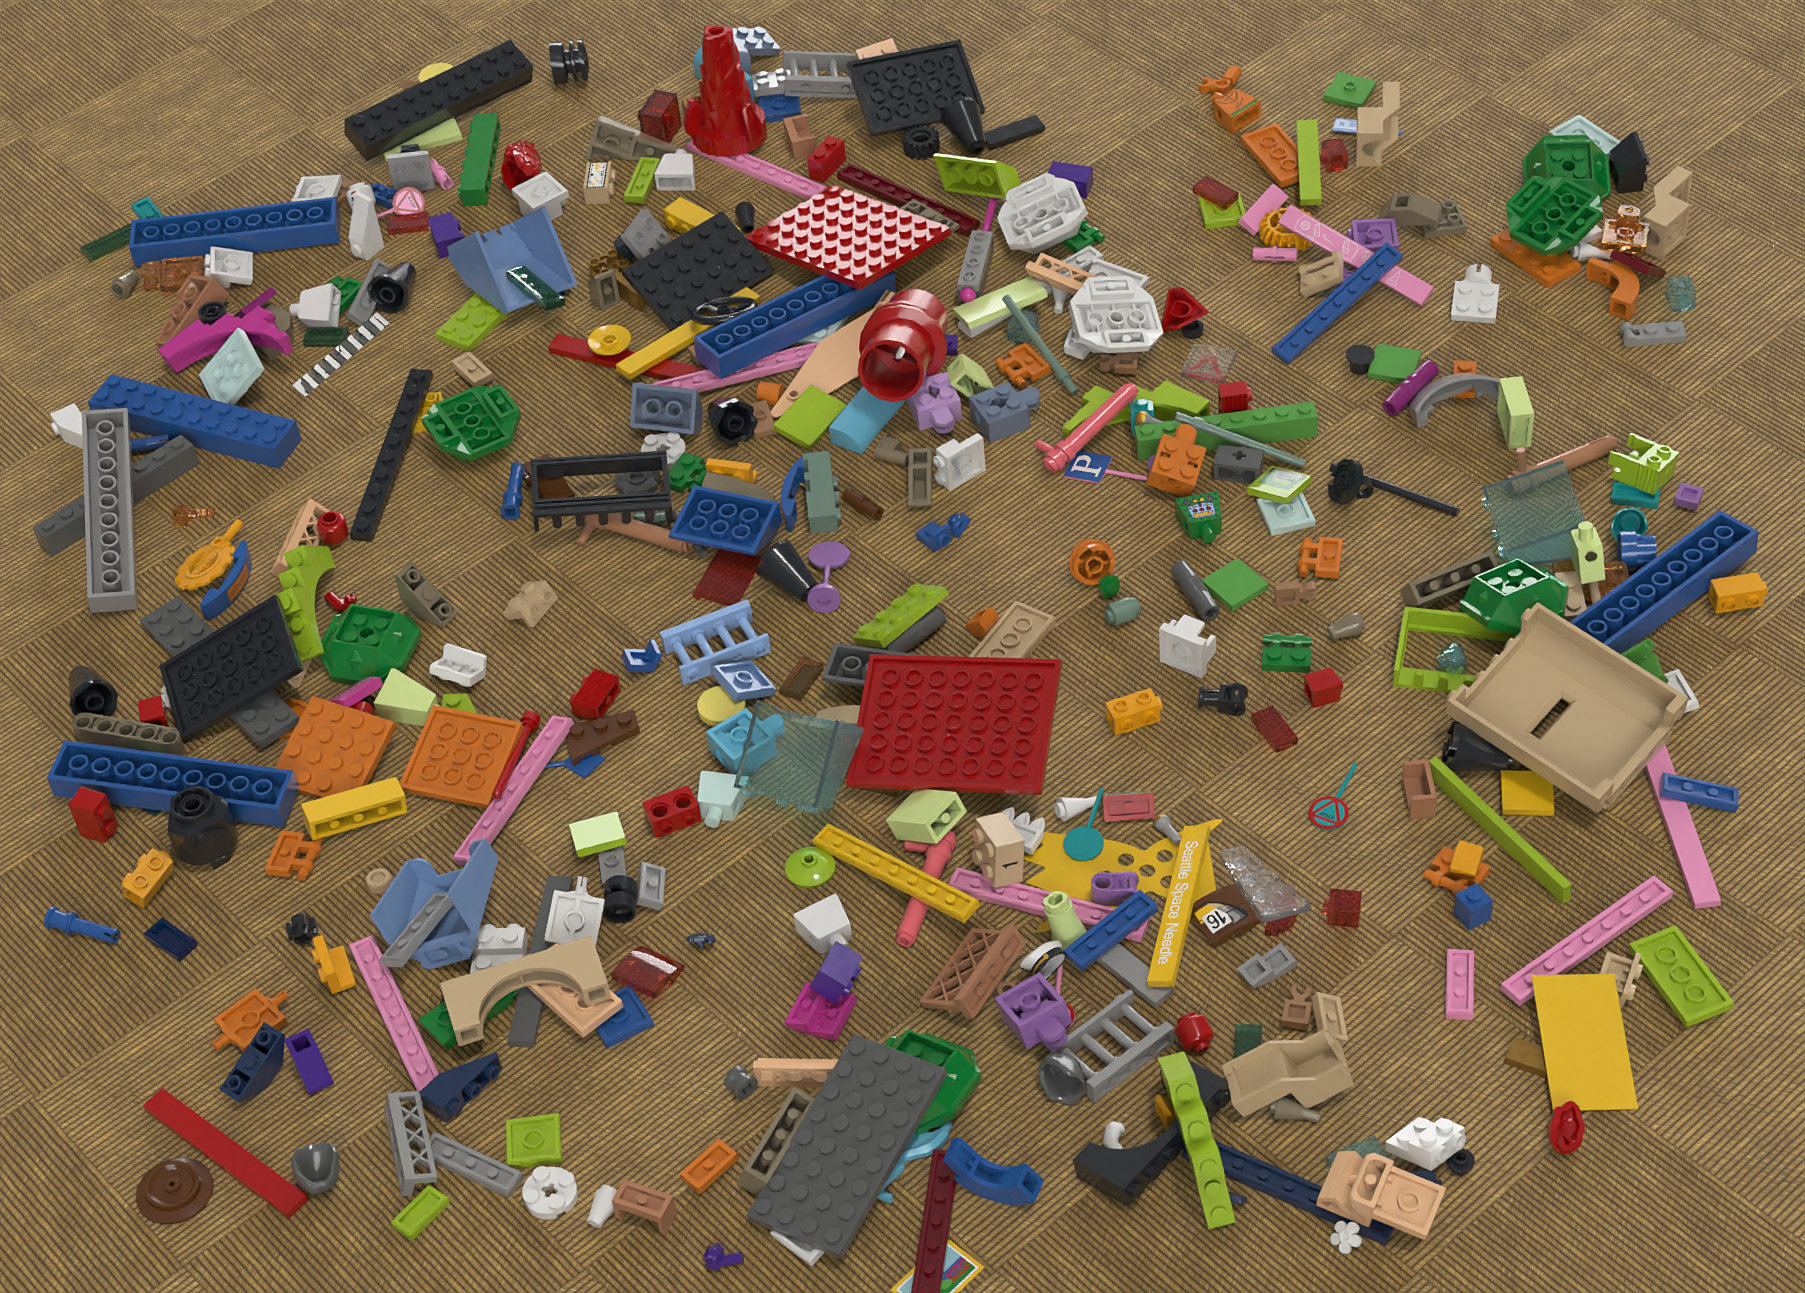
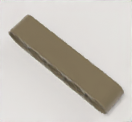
[72,713,185,756]

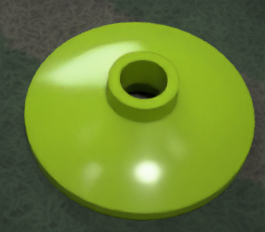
[785,847,835,888]

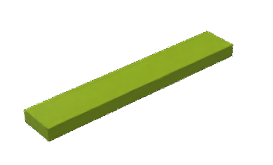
[1296,120,1322,205]

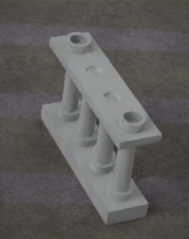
[782,51,857,99]
[1050,989,1174,1103]

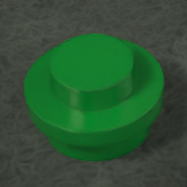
[1098,575,1120,598]

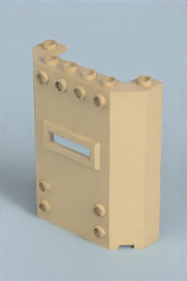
[1446,602,1689,813]

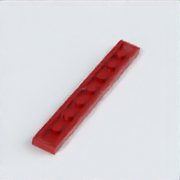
[548,334,707,380]
[143,1088,308,1219]

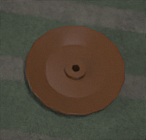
[135,1157,214,1225]

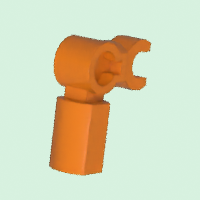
[1198,65,1242,95]

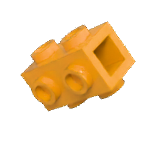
[1708,572,1768,613]
[1105,688,1163,736]
[121,848,173,909]

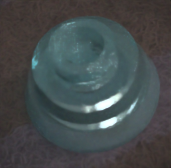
[1438,641,1467,673]

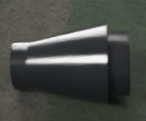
[735,202,755,233]

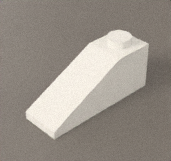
[349,192,385,261]
[50,403,83,449]

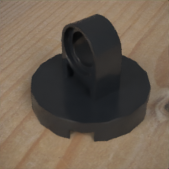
[1328,459,1374,505]

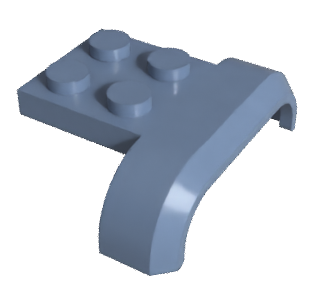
[701,26,781,75]

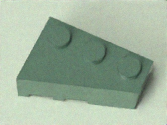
[802,451,842,534]

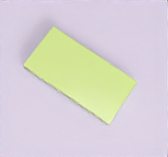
[383,117,463,161]
[953,276,1048,330]

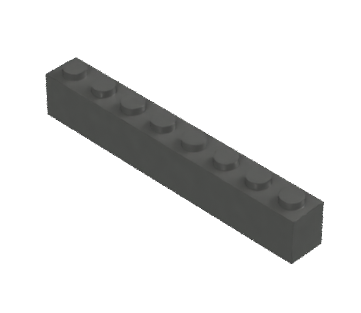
[33,435,199,557]

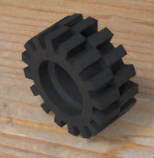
[902,124,940,160]

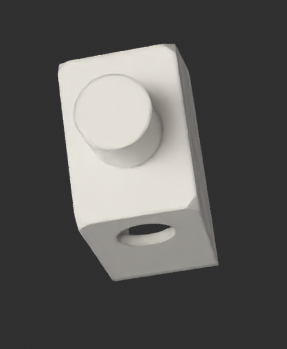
[655,149,696,190]
[290,283,341,329]
[793,893,852,954]

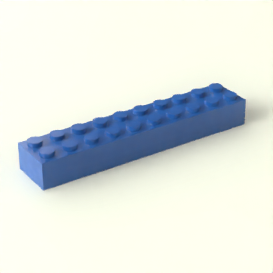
[129,197,341,266]
[694,271,896,379]
[88,374,302,469]
[1570,510,1759,655]
[47,740,299,827]

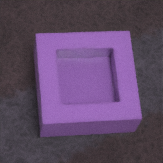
[1674,483,1704,511]

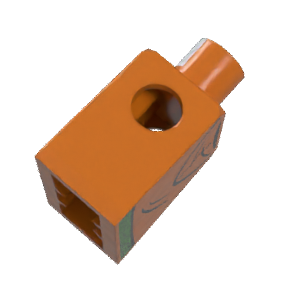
[1211,89,1261,134]

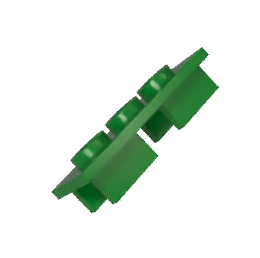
[418,966,519,1050]

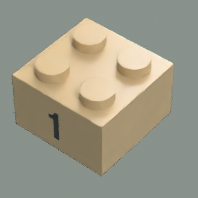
[972,812,1025,888]

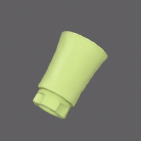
[1043,891,1087,950]

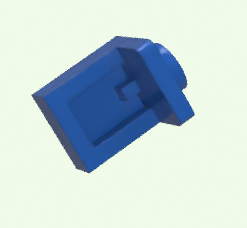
[621,640,662,672]

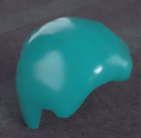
[1610,508,1648,541]

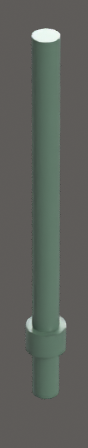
[1002,295,1079,395]
[1174,412,1306,468]

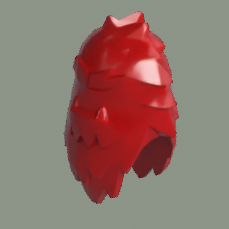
[501,141,542,192]

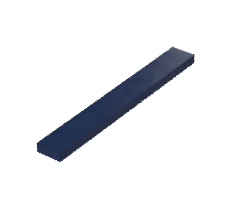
[1183,1140,1395,1246]

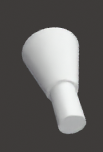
[1571,241,1612,262]
[1052,286,1069,314]
[1054,796,1101,822]

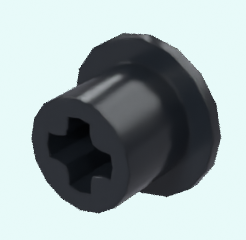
[1346,345,1375,375]

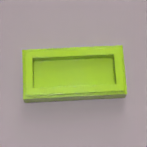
[391,1185,450,1241]

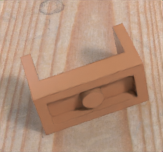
[783,114,817,159]
[1402,759,1437,820]
[612,1179,677,1235]

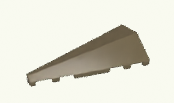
[586,115,692,160]

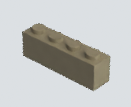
[1400,550,1499,608]
[736,1087,815,1196]

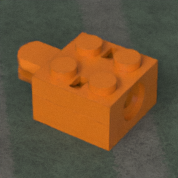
[1146,424,1206,497]

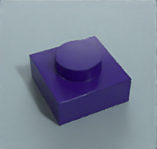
[945,334,958,356]

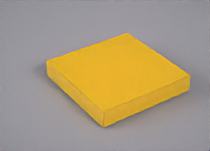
[1500,770,1554,816]

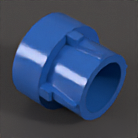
[1616,531,1657,571]

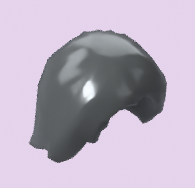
[1038,1053,1086,1106]
[291,1142,340,1194]

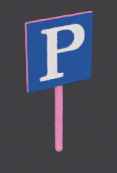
[1063,451,1147,484]

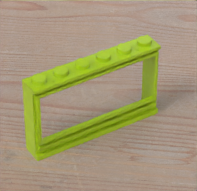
[1393,606,1517,693]

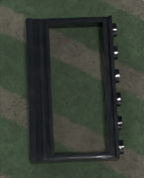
[530,451,673,532]

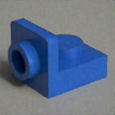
[916,521,952,553]

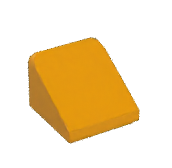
[1450,840,1484,878]
[1155,1094,1176,1130]

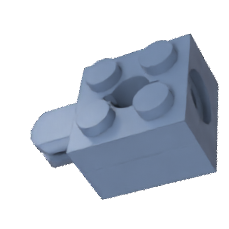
[969,382,1040,443]

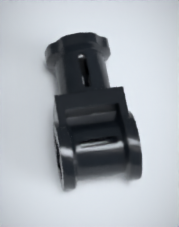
[1198,683,1248,716]

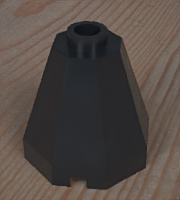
[707,398,758,447]

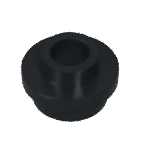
[1446,1148,1475,1175]

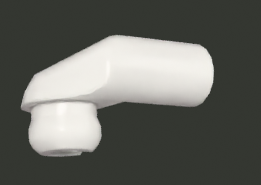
[1103,1121,1125,1149]

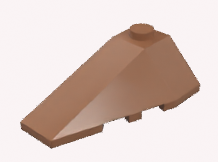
[156,274,230,346]

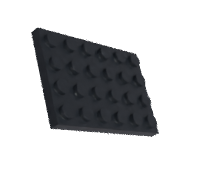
[846,40,985,137]
[622,211,774,331]
[159,595,304,742]

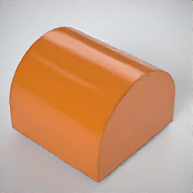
[757,381,785,406]
[965,607,999,638]

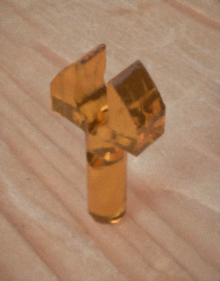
[172,505,216,527]

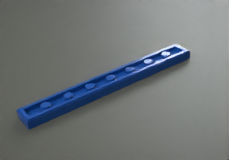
[1271,242,1403,365]

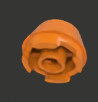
[1069,539,1115,585]

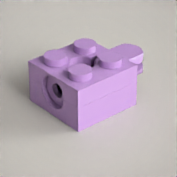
[906,372,962,433]

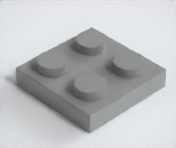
[752,68,790,97]

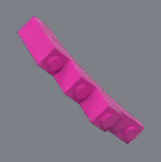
[157,305,293,373]

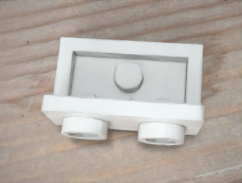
[430,643,487,687]

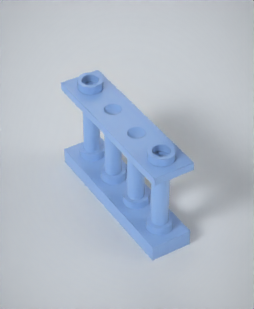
[660,600,771,685]

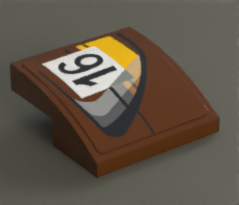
[1192,883,1261,948]

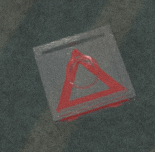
[1181,343,1236,384]

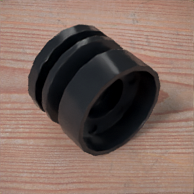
[549,39,590,84]

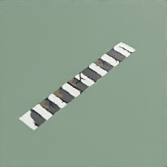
[292,313,389,396]

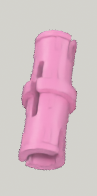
[430,158,453,190]
[1253,246,1297,263]

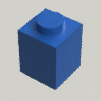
[1454,883,1493,931]

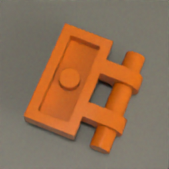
[995,343,1051,388]
[1297,537,1343,579]
[265,830,323,881]
[1423,846,1490,895]

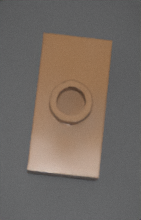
[750,400,777,439]

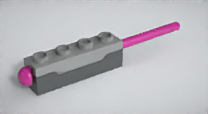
[957,197,998,304]

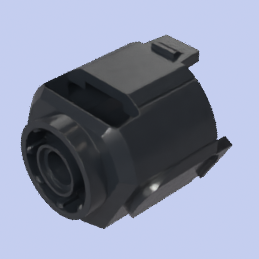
[167,786,238,870]

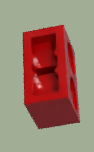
[642,785,702,838]

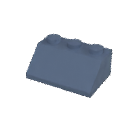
[630,383,703,434]

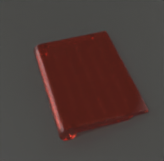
[692,548,762,606]

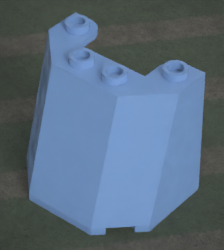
[370,838,498,970]

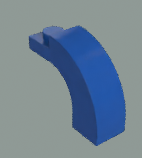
[943,1137,1044,1205]

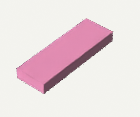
[1238,183,1289,236]
[1445,949,1474,1020]

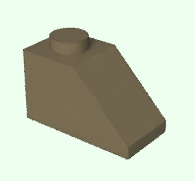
[587,269,620,311]

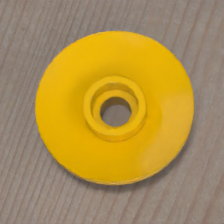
[588,325,631,355]

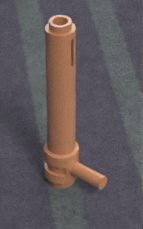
[1504,435,1618,494]
[576,513,692,553]

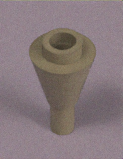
[1269,1096,1321,1123]

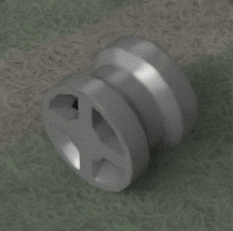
[724,1066,758,1100]

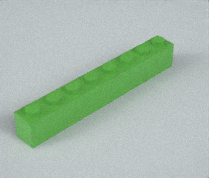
[1134,401,1318,461]

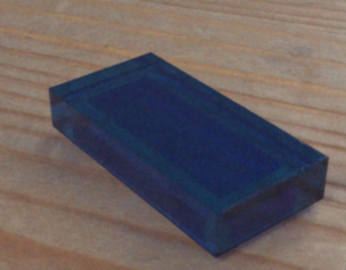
[143,917,198,962]

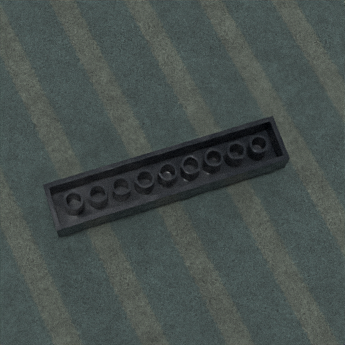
[344,39,533,161]

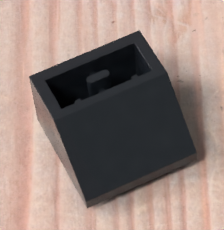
[1609,131,1649,194]

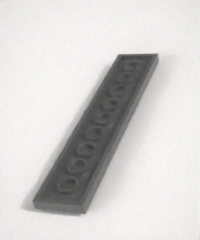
[139,596,300,749]

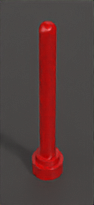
[492,711,541,800]

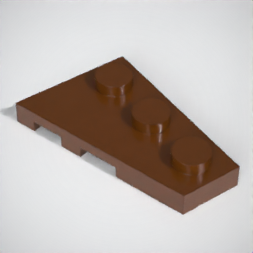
[566,710,640,766]

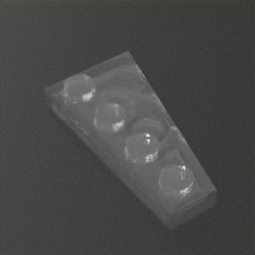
[1220,845,1311,923]

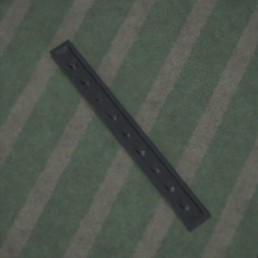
[349,368,434,542]

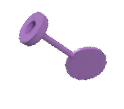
[808,541,850,613]

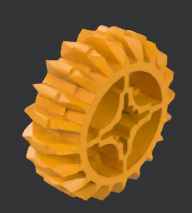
[1259,205,1315,253]

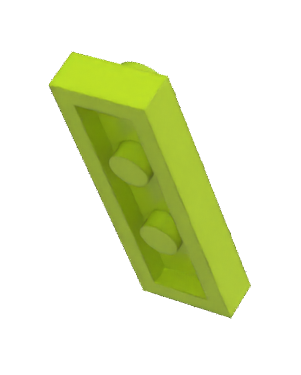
[624,157,660,204]

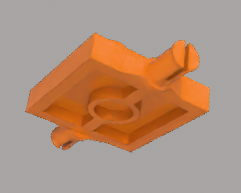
[211,988,289,1052]

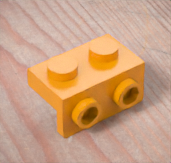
[706,458,758,484]
[311,935,356,994]

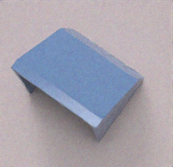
[447,206,578,314]

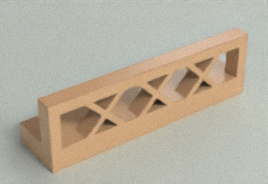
[1025,253,1098,296]
[270,498,330,577]
[753,1058,839,1087]

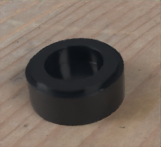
[1182,320,1204,339]

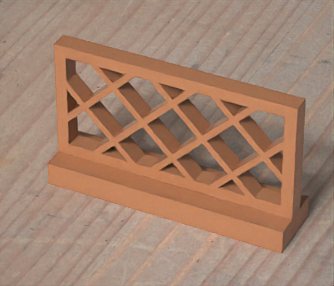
[919,924,1026,1019]

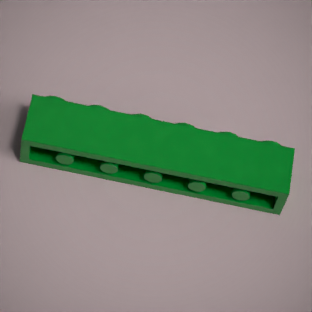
[457,113,501,206]

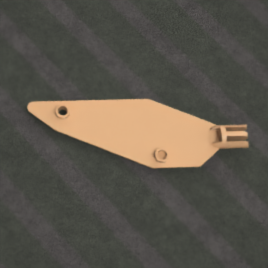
[771,290,897,418]

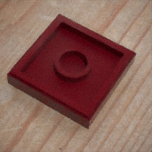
[1610,250,1666,278]

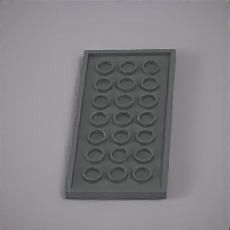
[746,1034,948,1259]

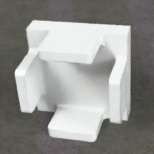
[512,172,569,220]
[1159,615,1216,678]

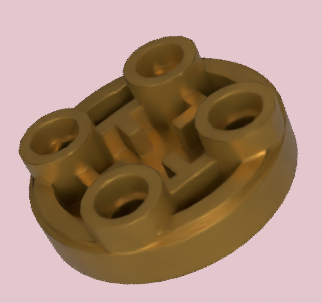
[588,249,630,278]

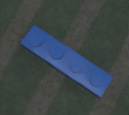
[1064,890,1158,971]

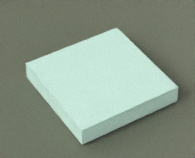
[1257,492,1316,536]

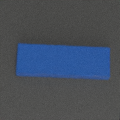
[1660,772,1738,813]

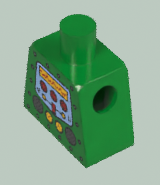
[1175,491,1222,543]

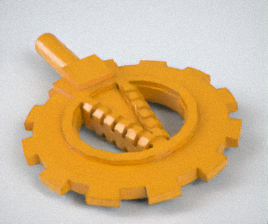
[175,519,244,591]

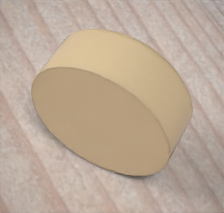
[366,868,392,893]

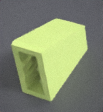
[374,668,440,726]

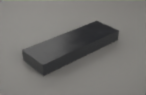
[984,115,1045,150]

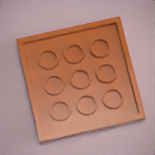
[275,696,397,799]
[400,705,524,809]

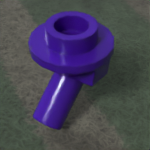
[703,1242,744,1270]

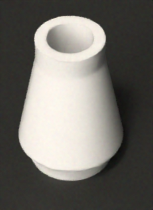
[586,1185,617,1228]

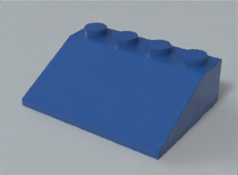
[669,485,782,556]

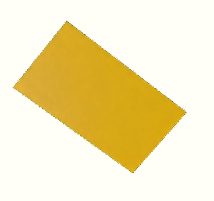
[1531,974,1638,1111]

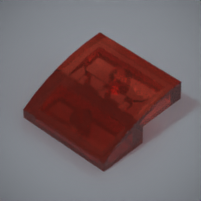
[611,946,685,999]

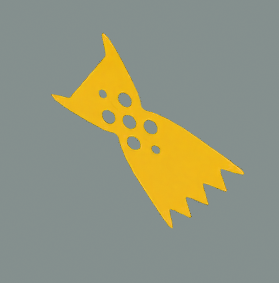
[1024,819,1222,933]

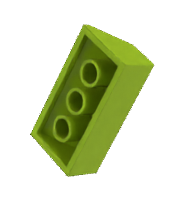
[933,153,1021,199]

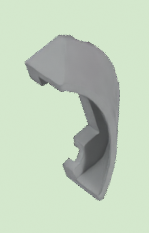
[1409,373,1503,428]

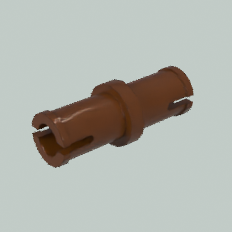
[842,488,884,521]

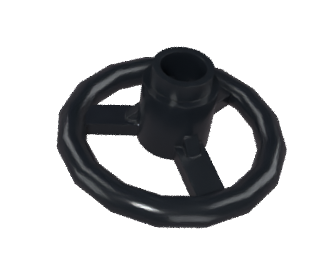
[690,296,758,326]

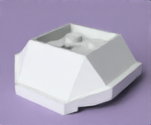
[997,173,1088,254]
[1068,276,1163,353]

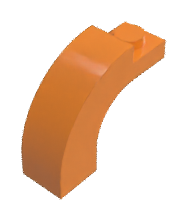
[1586,257,1640,321]

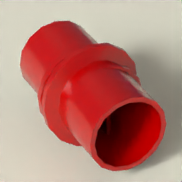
[858,289,948,402]

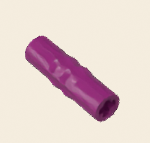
[1382,360,1439,416]

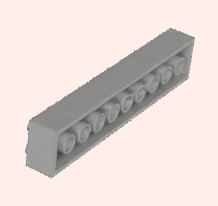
[82,408,138,613]

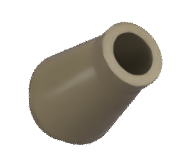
[111,271,139,298]
[1327,612,1365,641]

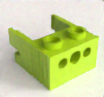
[1608,433,1679,495]

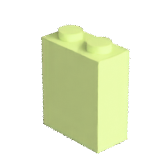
[886,789,967,844]

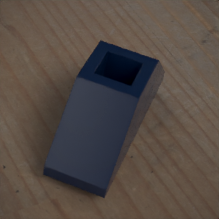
[219,1022,285,1103]

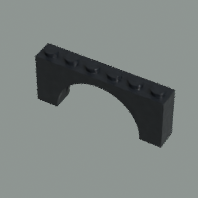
[1073,1059,1231,1207]

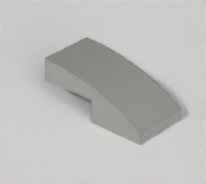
[1237,943,1298,988]

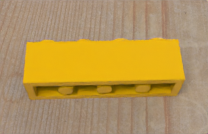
[663,197,741,234]
[301,777,407,841]

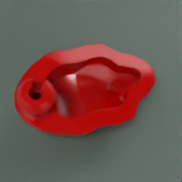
[1547,1101,1585,1154]

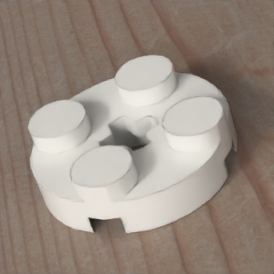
[641,432,686,470]
[522,1166,578,1220]

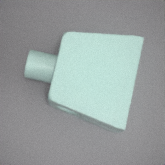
[697,771,749,828]

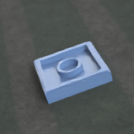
[710,660,777,701]

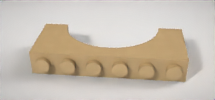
[440,936,611,1046]

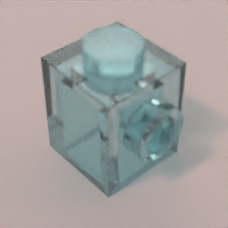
[1665,275,1697,312]
[1007,309,1040,345]

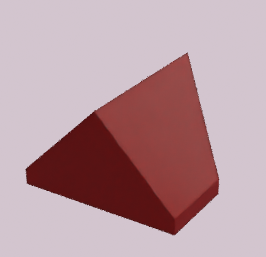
[1161,287,1210,332]

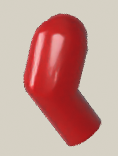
[324,591,357,611]

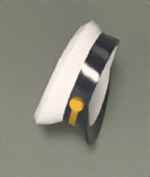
[1020,941,1066,980]

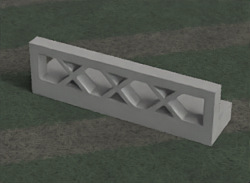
[384,1091,437,1196]

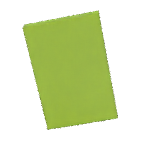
[773,385,847,450]

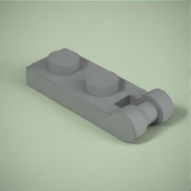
[1619,321,1686,347]

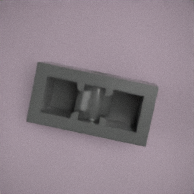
[1214,445,1264,484]

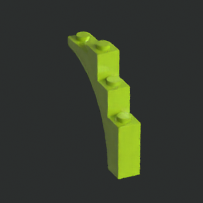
[1062,380,1210,440]
[275,545,336,662]
[1158,1051,1236,1229]

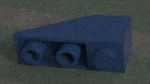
[420,1052,503,1123]

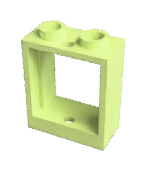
[1497,376,1534,449]

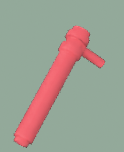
[1035,382,1139,473]
[896,830,957,947]

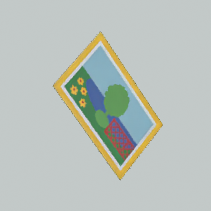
[890,1240,984,1293]

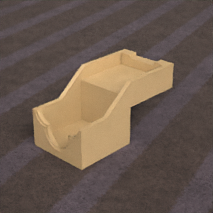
[1356,82,1400,167]
[1639,166,1693,260]
[1222,1028,1354,1117]

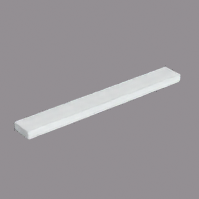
[958,245,1104,338]

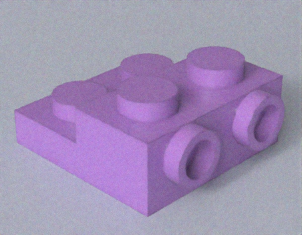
[1348,218,1399,253]

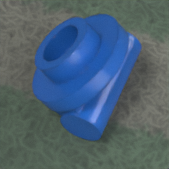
[947,512,971,538]

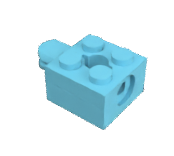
[706,708,785,776]

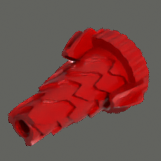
[683,24,767,157]

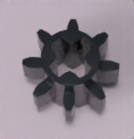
[285,913,318,945]

